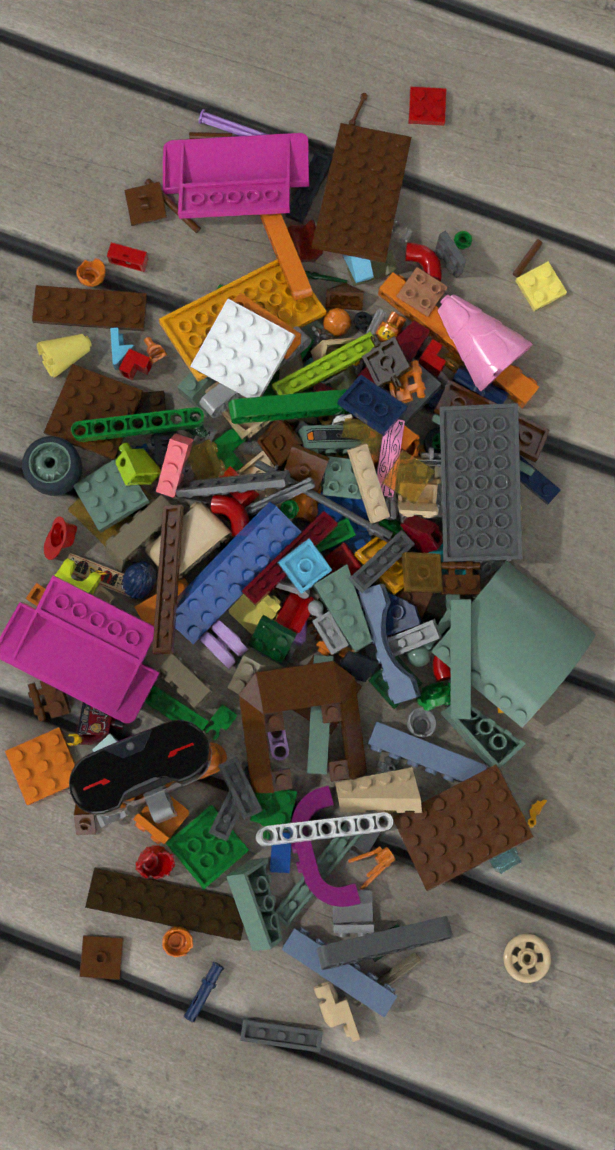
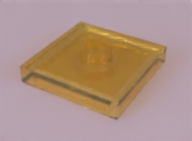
[382,450,435,504]

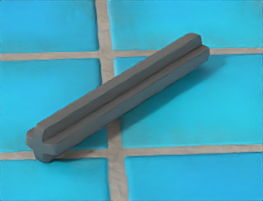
[245,477,315,516]

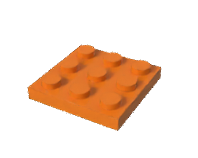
[5,727,78,805]

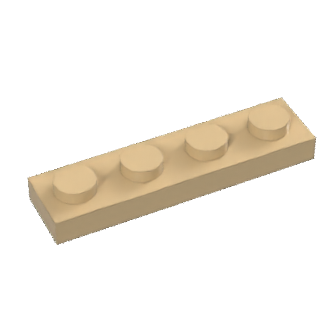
[347,443,390,523]

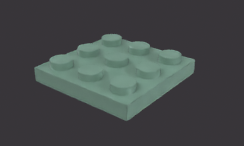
[73,457,150,533]

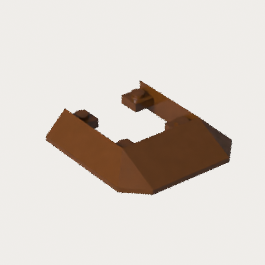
[239,661,367,793]

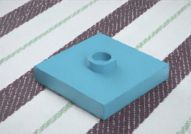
[278,539,332,594]

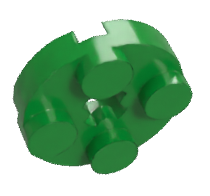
[416,682,451,711]

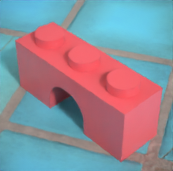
[156,433,194,498]

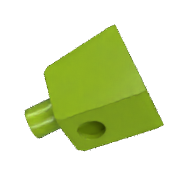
[115,443,161,486]

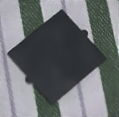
[339,651,379,682]

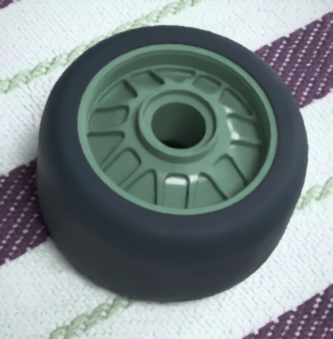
[22,436,82,496]

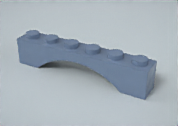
[358,584,421,704]

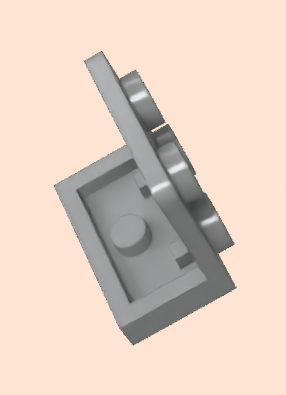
[333,890,374,937]

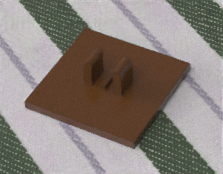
[124,182,167,226]

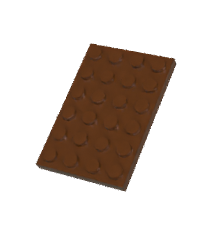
[393,764,534,891]

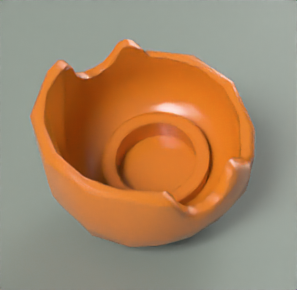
[76,258,106,287]
[323,308,352,337]
[162,926,193,958]

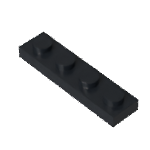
[286,151,332,224]

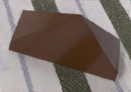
[326,283,364,310]

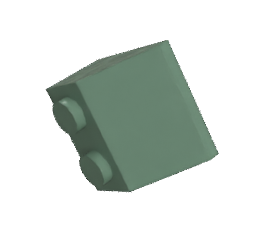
[177,372,217,417]

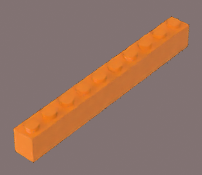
[378,272,539,409]

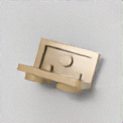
[397,481,438,518]

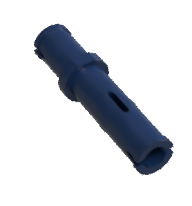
[184,961,224,1023]

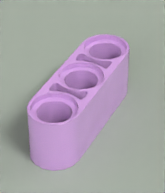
[267,730,289,761]

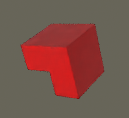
[418,339,446,377]
[119,348,153,380]

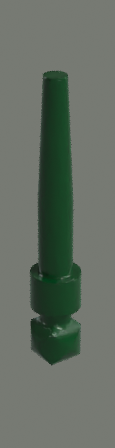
[305,270,347,283]

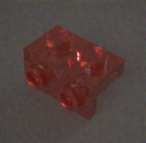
[287,220,323,263]

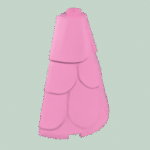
[438,294,533,391]

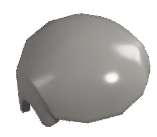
[407,707,437,738]

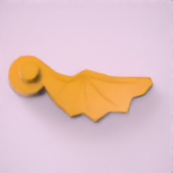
[527,800,547,828]

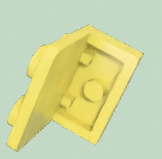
[229,594,281,635]

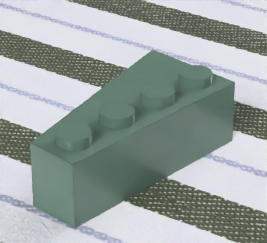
[226,857,282,951]

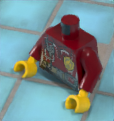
[67,702,124,746]

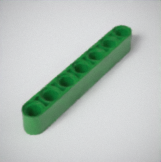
[228,389,351,424]
[71,407,204,442]

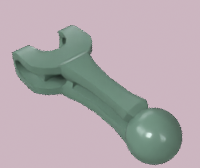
[406,595,460,667]

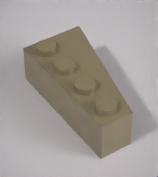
[105,495,171,573]
[144,642,213,709]

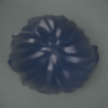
[122,561,157,599]

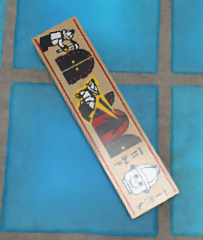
[68,553,134,599]

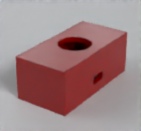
[107,242,149,272]
[219,466,260,507]

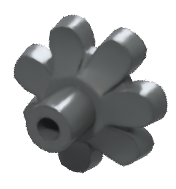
[312,326,334,345]
[377,756,403,774]

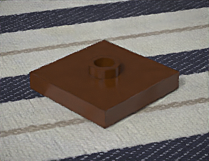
[257,420,303,470]
[284,443,330,492]
[80,935,124,980]

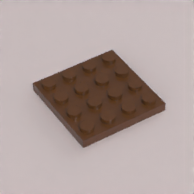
[43,364,143,460]

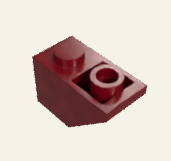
[400,515,443,553]

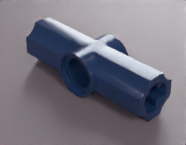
[452,366,509,404]

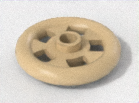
[503,934,551,983]

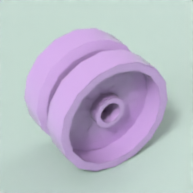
[199,620,248,669]

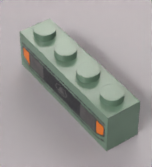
[298,424,378,455]

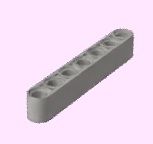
[199,326,311,418]

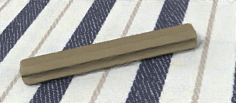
[352,952,421,1008]

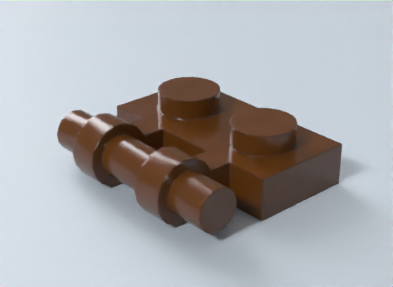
[441,561,480,595]
[28,681,72,722]

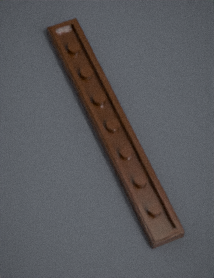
[152,505,184,655]

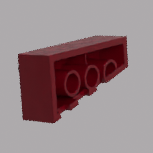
[358,321,430,392]

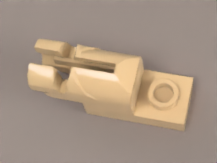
[314,981,360,1042]

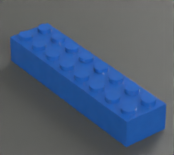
[175,502,302,644]

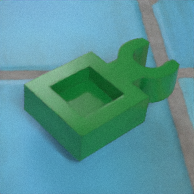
[205,704,238,740]

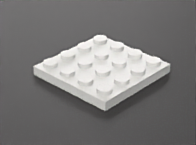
[190,299,295,398]

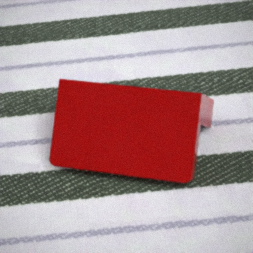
[274,592,315,633]

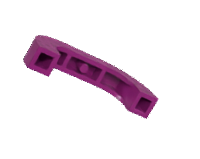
[291,785,361,907]

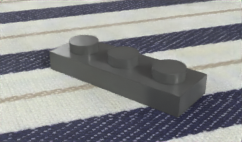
[218,757,262,820]

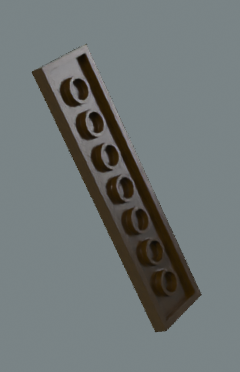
[85,867,244,941]

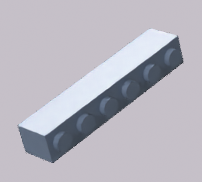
[367,722,487,783]
[282,927,397,1018]

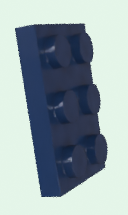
[337,375,408,436]

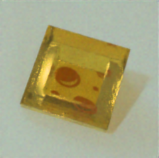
[442,352,463,373]

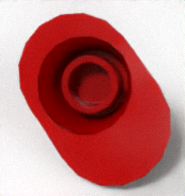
[44,516,77,560]

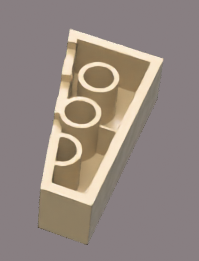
[335,767,422,813]

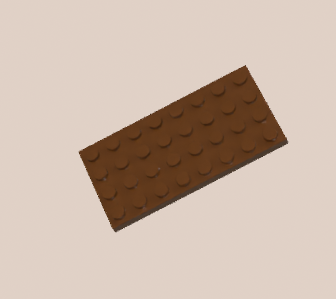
[312,123,412,263]

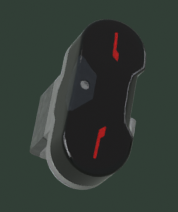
[69,720,212,823]

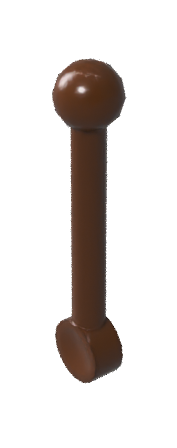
[349,93,368,126]

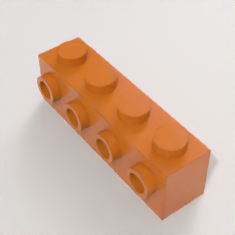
[234,293,301,359]

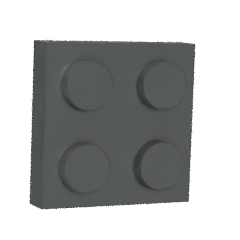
[435,230,467,278]

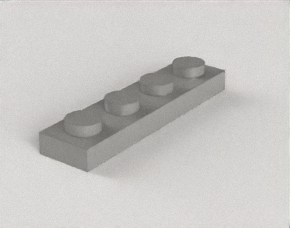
[365,619,442,659]

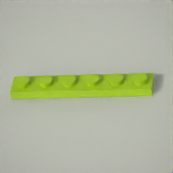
[272,332,374,395]

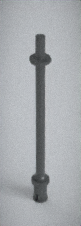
[254,460,393,543]

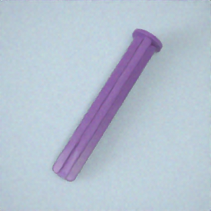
[199,109,269,136]

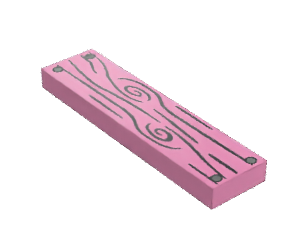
[377,420,405,497]

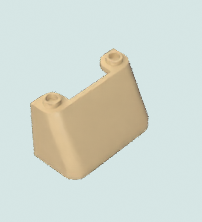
[145,502,233,581]

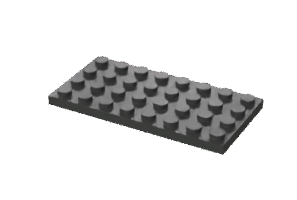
[440,403,522,562]

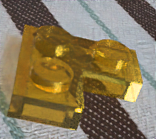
[342,418,382,461]

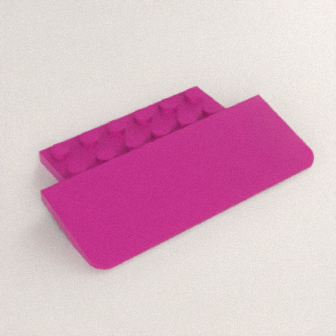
[163,133,309,219]
[0,575,161,723]

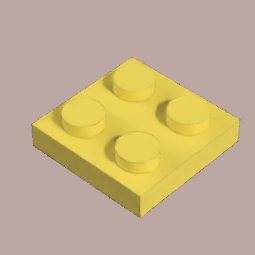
[515,261,567,311]

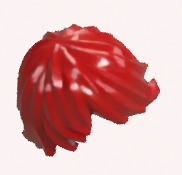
[135,845,175,879]

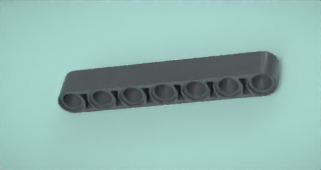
[316,916,453,970]

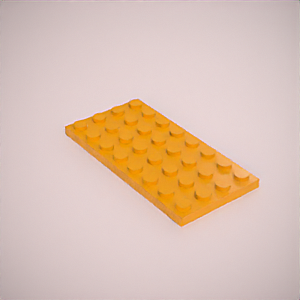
[159,259,327,382]

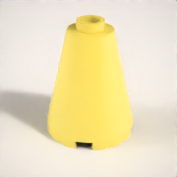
[36,334,92,378]

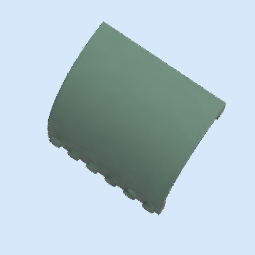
[431,561,596,727]

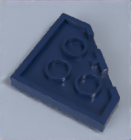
[354,584,422,636]

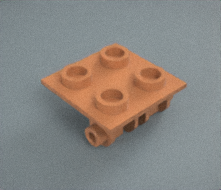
[396,267,448,317]

